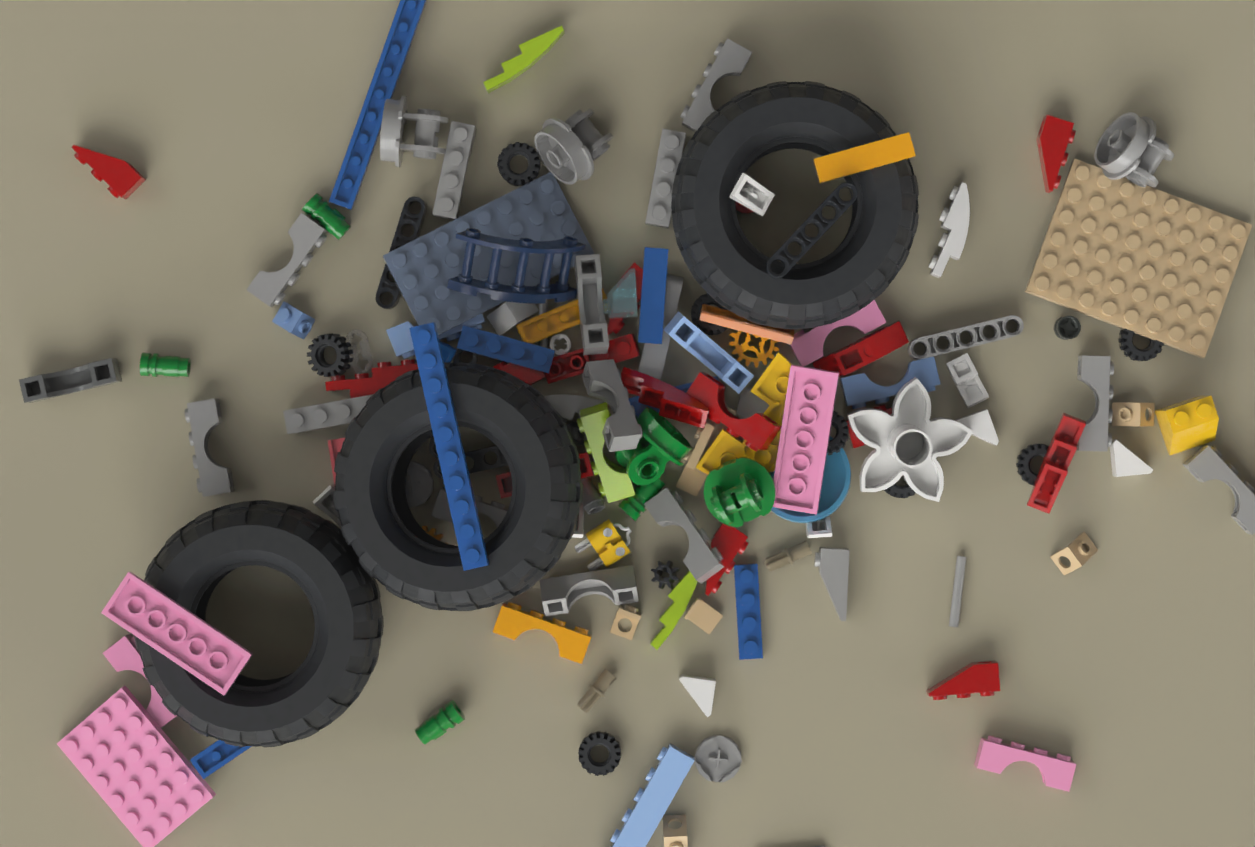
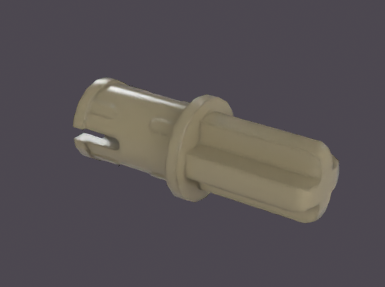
[765,540,812,572]
[577,669,617,713]

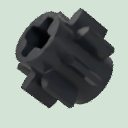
[651,560,681,589]

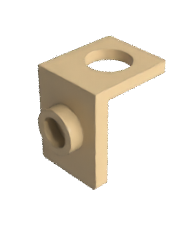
[1112,402,1155,426]
[1050,532,1098,575]
[684,597,723,634]
[610,604,642,640]
[663,814,688,847]

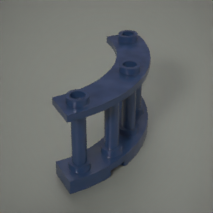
[447,228,586,304]

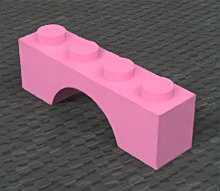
[789,300,887,366]
[103,634,177,728]
[974,735,1076,792]

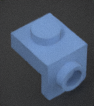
[272,301,315,339]

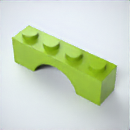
[577,402,636,503]

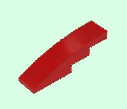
[621,367,710,429]
[1027,413,1086,514]

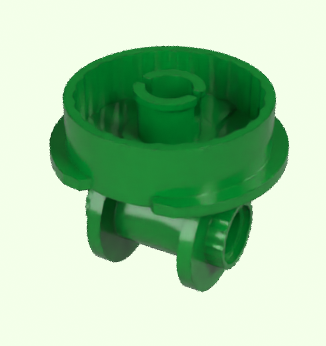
[615,406,692,485]
[704,457,776,527]

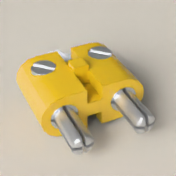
[575,519,632,572]

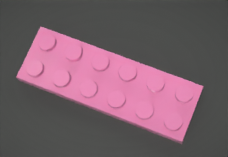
[773,365,839,515]
[101,571,253,695]

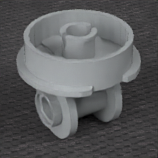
[380,96,449,167]
[534,109,613,185]
[1094,112,1174,188]

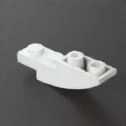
[929,182,970,278]

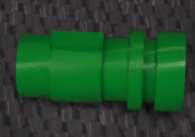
[302,193,351,240]
[140,352,191,377]
[618,479,665,521]
[415,700,465,745]

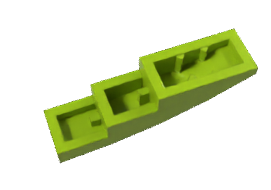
[483,26,565,93]
[650,571,697,650]

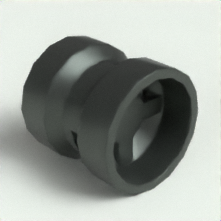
[1054,316,1081,340]

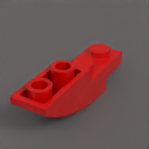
[813,321,910,377]
[545,333,640,384]
[325,359,418,398]

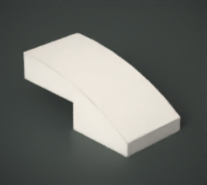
[946,353,989,408]

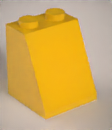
[1154,395,1219,455]

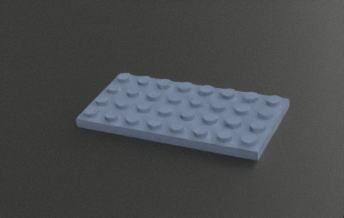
[383,172,594,335]

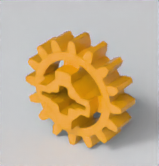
[729,330,779,368]

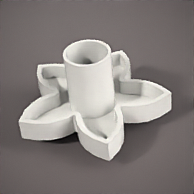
[847,377,973,502]

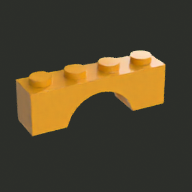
[493,602,592,664]

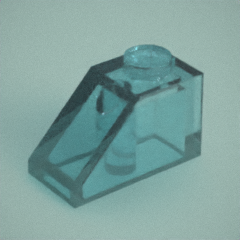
[603,268,638,319]

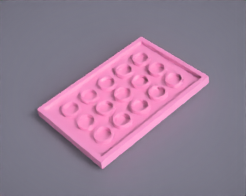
[57,686,216,847]

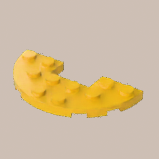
[696,352,792,474]

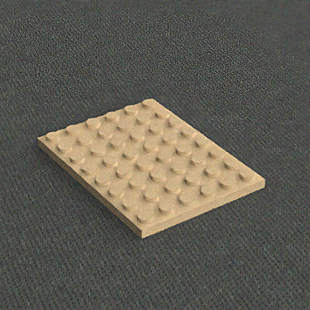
[1025,159,1252,358]

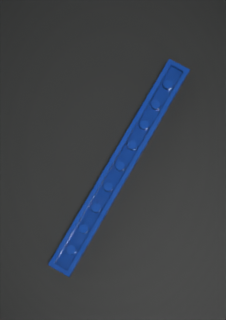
[329,0,427,210]
[409,322,489,571]

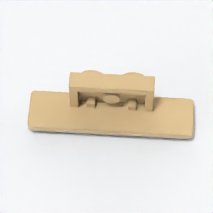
[676,407,736,496]

